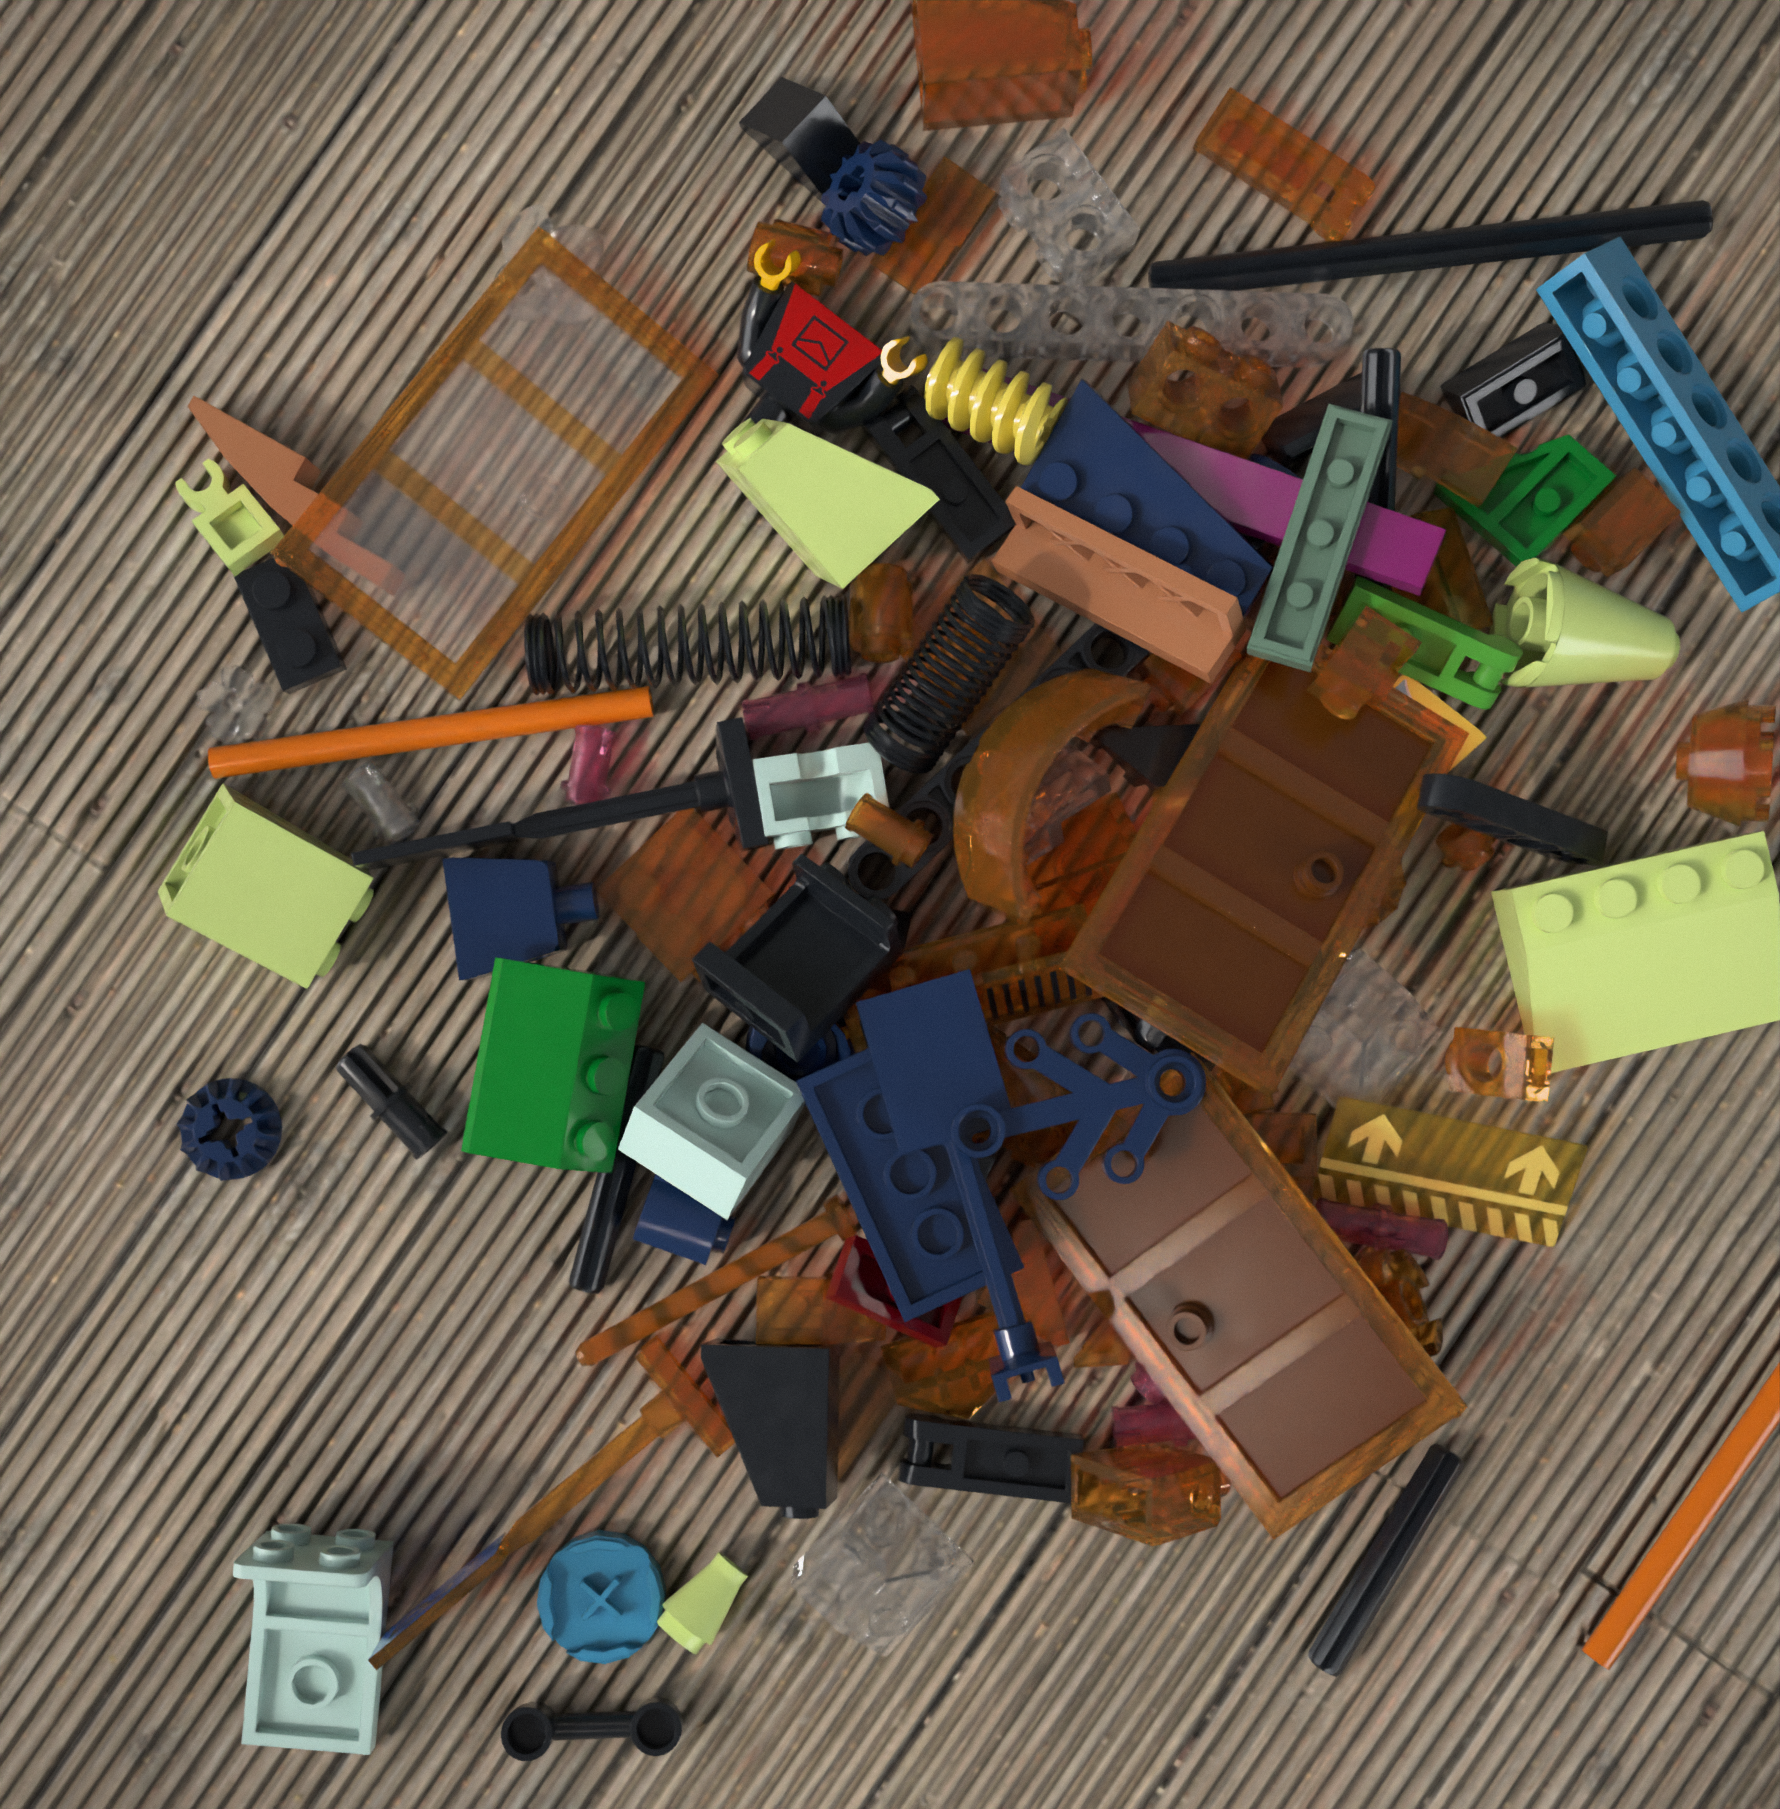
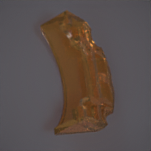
[953,668,1153,928]

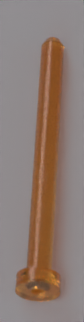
[575,1195,858,1366]

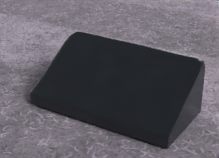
[1440,323,1587,450]
[1258,372,1401,467]

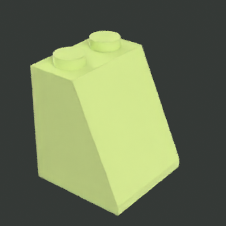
[716,418,940,589]
[158,783,374,989]

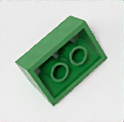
[461,957,645,1173]

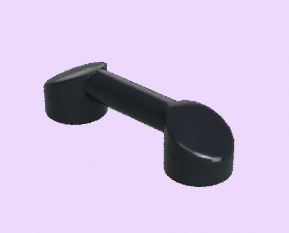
[501,1696,683,1761]

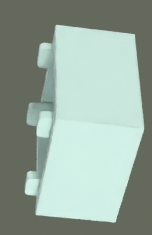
[618,1023,805,1220]

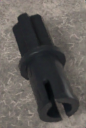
[336,1044,448,1160]

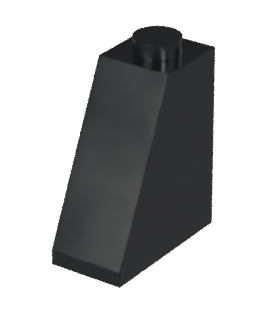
[701,1338,840,1519]

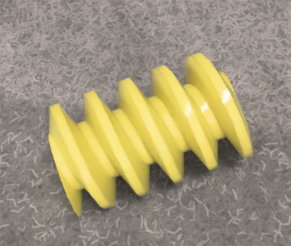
[924,337,1069,466]

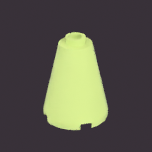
[1489,558,1680,688]

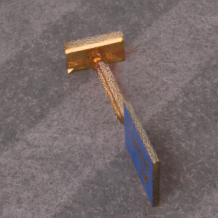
[368,1334,735,1670]

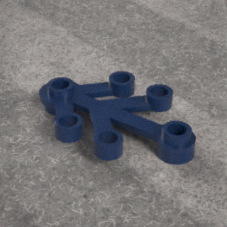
[951,1013,1206,1200]

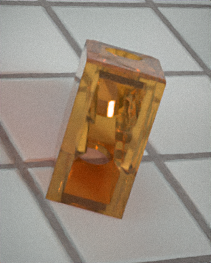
[1071,1443,1232,1546]

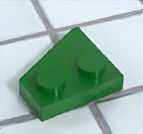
[1433,434,1616,567]

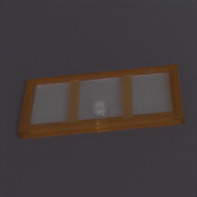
[270,227,719,702]

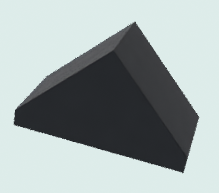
[739,77,861,202]

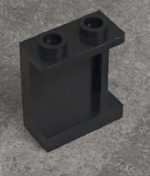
[692,854,903,1063]

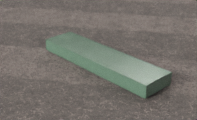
[1247,404,1393,673]

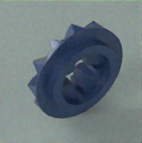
[177,1078,282,1181]

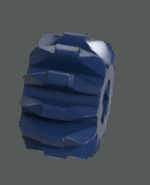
[821,139,927,256]

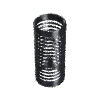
[863,574,1035,774]

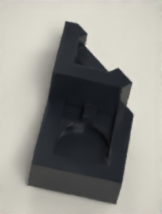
[1088,723,1217,791]

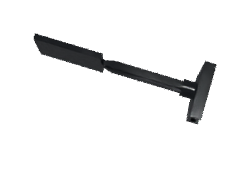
[351,717,769,871]

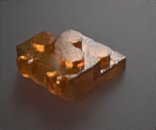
[596,808,776,983]

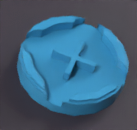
[537,1530,667,1664]

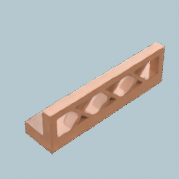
[992,486,1246,684]

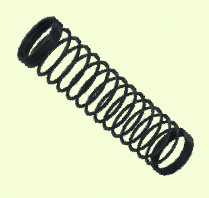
[524,594,852,696]

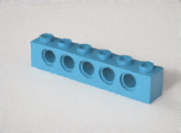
[1536,237,1780,613]

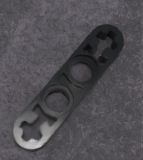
[1417,773,1608,866]

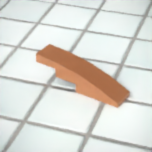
[187,396,406,597]

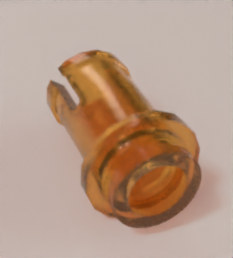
[845,792,933,868]

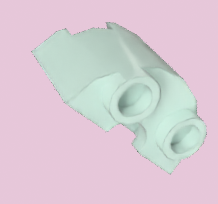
[752,743,891,850]

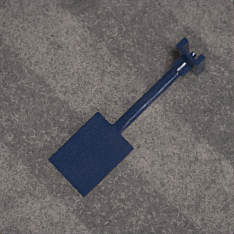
[856,969,1065,1403]

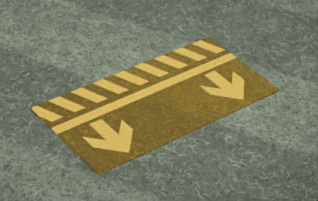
[1311,1096,1588,1247]

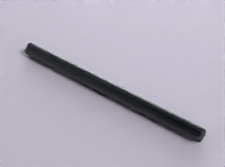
[1148,200,1713,300]

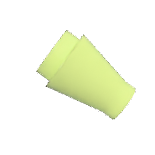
[657,1552,748,1654]

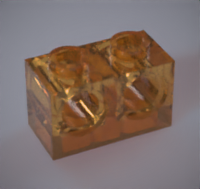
[1127,321,1284,460]

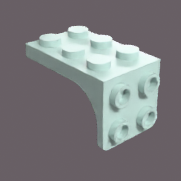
[233,1524,394,1755]

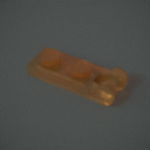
[1192,87,1376,242]

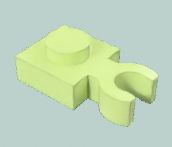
[175,459,287,576]

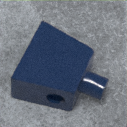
[442,857,599,980]

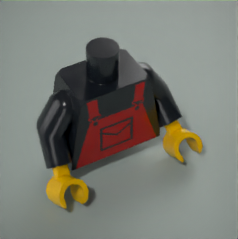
[737,239,928,437]

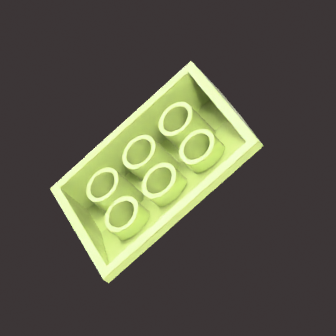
[1491,831,1780,1076]

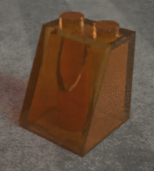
[911,0,1092,131]

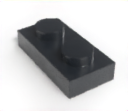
[233,550,347,694]

